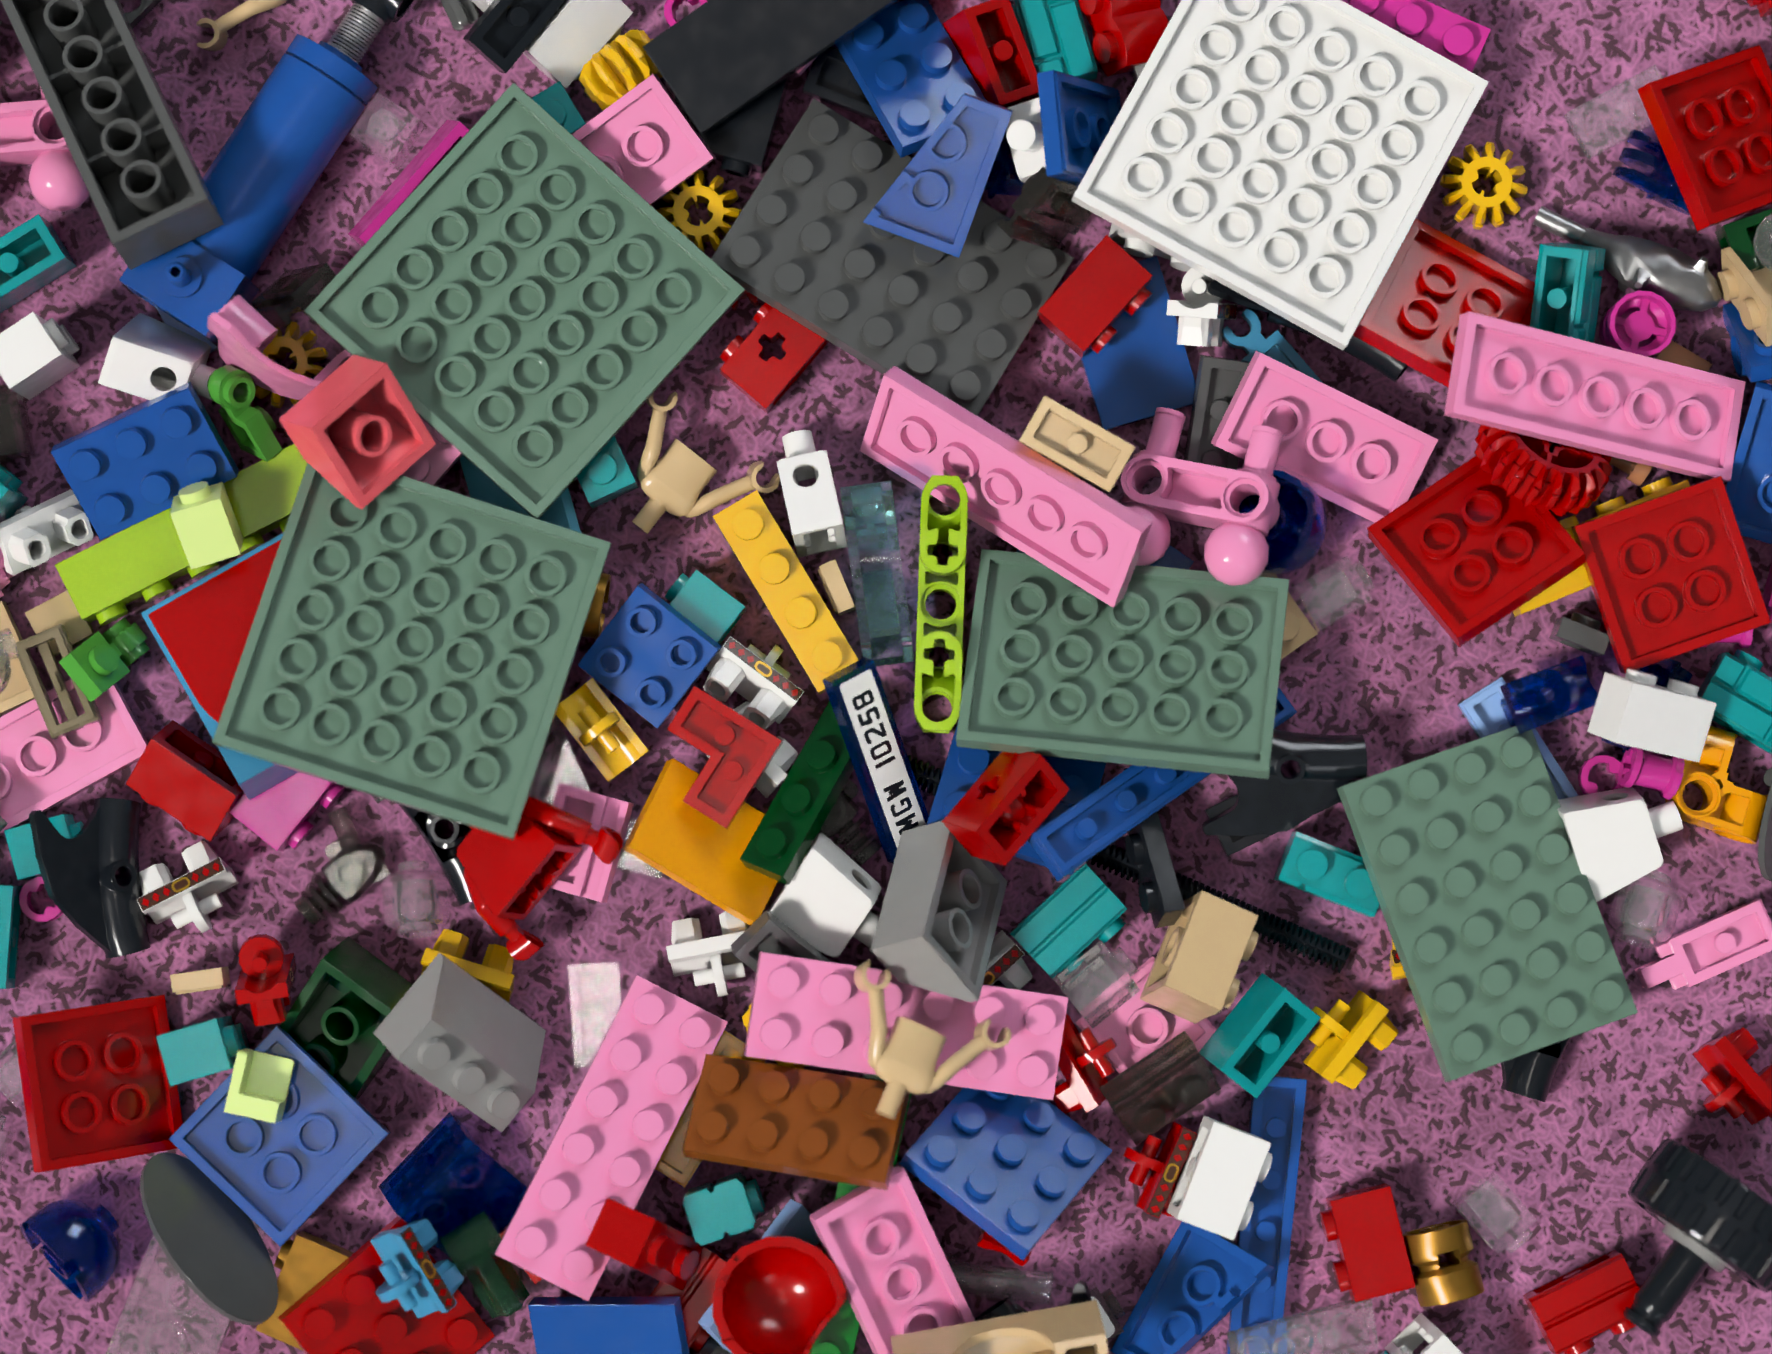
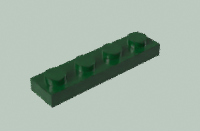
[740,686,886,885]

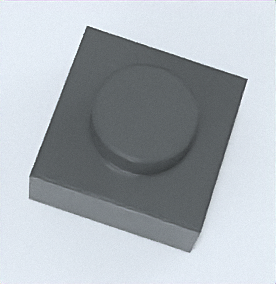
[1549,612,1610,657]

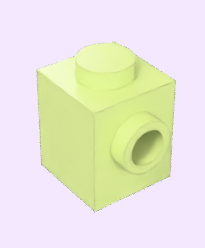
[170,481,243,570]

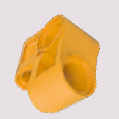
[1665,726,1768,844]

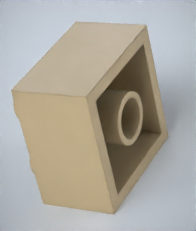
[1140,890,1259,1024]

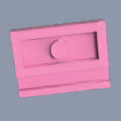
[550,783,634,903]

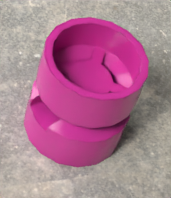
[1599,290,1676,358]

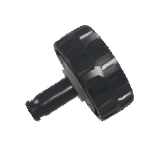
[1623,1138,1772,1337]

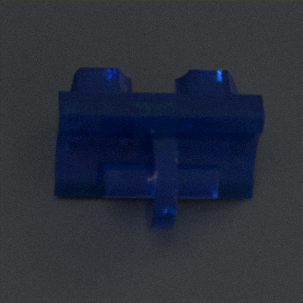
[1500,655,1598,734]

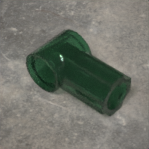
[439,1211,530,1318]

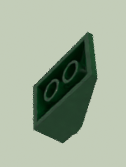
[280,937,413,1100]

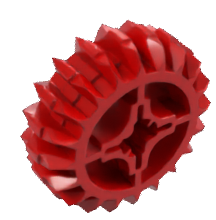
[1474,425,1613,517]

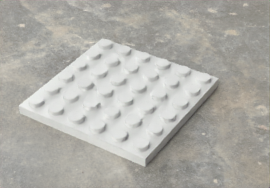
[1071,0,1489,350]

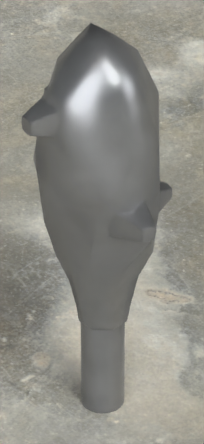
[1533,206,1722,312]

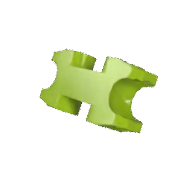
[914,475,968,734]

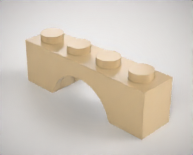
[890,1300,1109,1354]

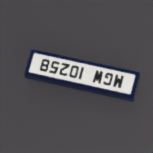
[823,657,929,864]

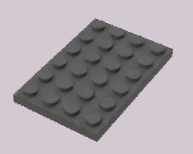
[711,99,1074,416]

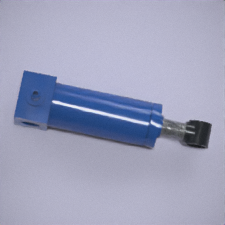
[119,0,414,346]

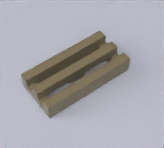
[13,624,102,739]

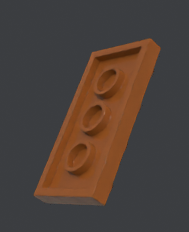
[682,1054,910,1190]

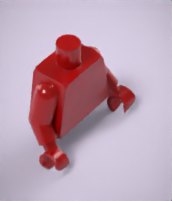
[457,796,623,961]

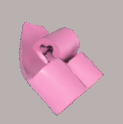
[207,294,352,400]

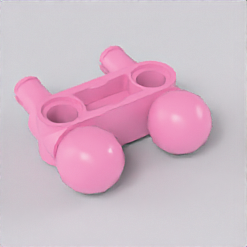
[0,90,90,212]
[1121,407,1284,586]

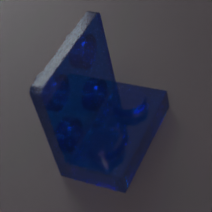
[378,1112,528,1268]

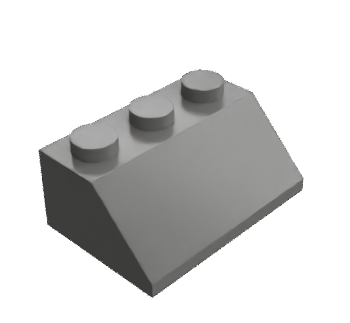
[871,820,1008,1002]
[373,952,546,1133]

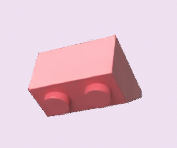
[279,354,436,509]

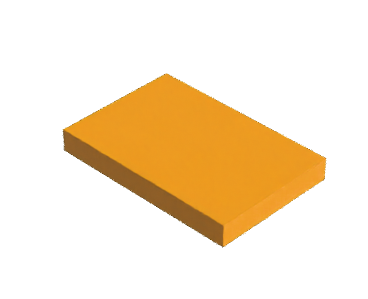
[623,758,778,926]

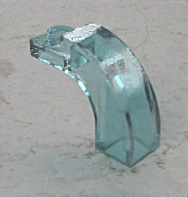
[840,481,914,668]

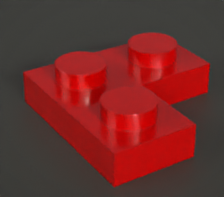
[667,686,783,829]

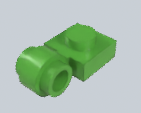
[207,365,283,462]
[59,617,150,702]

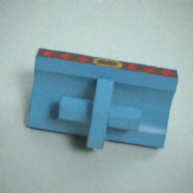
[370,1219,464,1318]

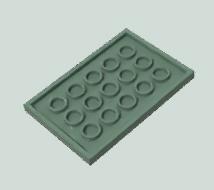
[956,549,1289,779]
[1337,722,1638,1082]

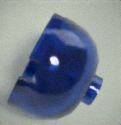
[1239,470,1327,574]
[20,1199,120,1302]

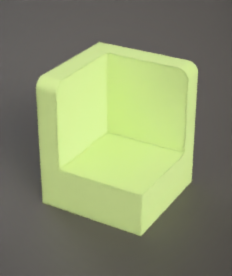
[224,1048,295,1123]

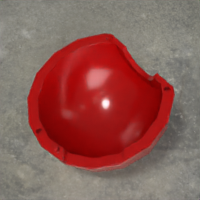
[712,1236,846,1354]

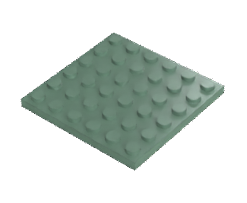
[304,83,745,519]
[212,463,611,841]

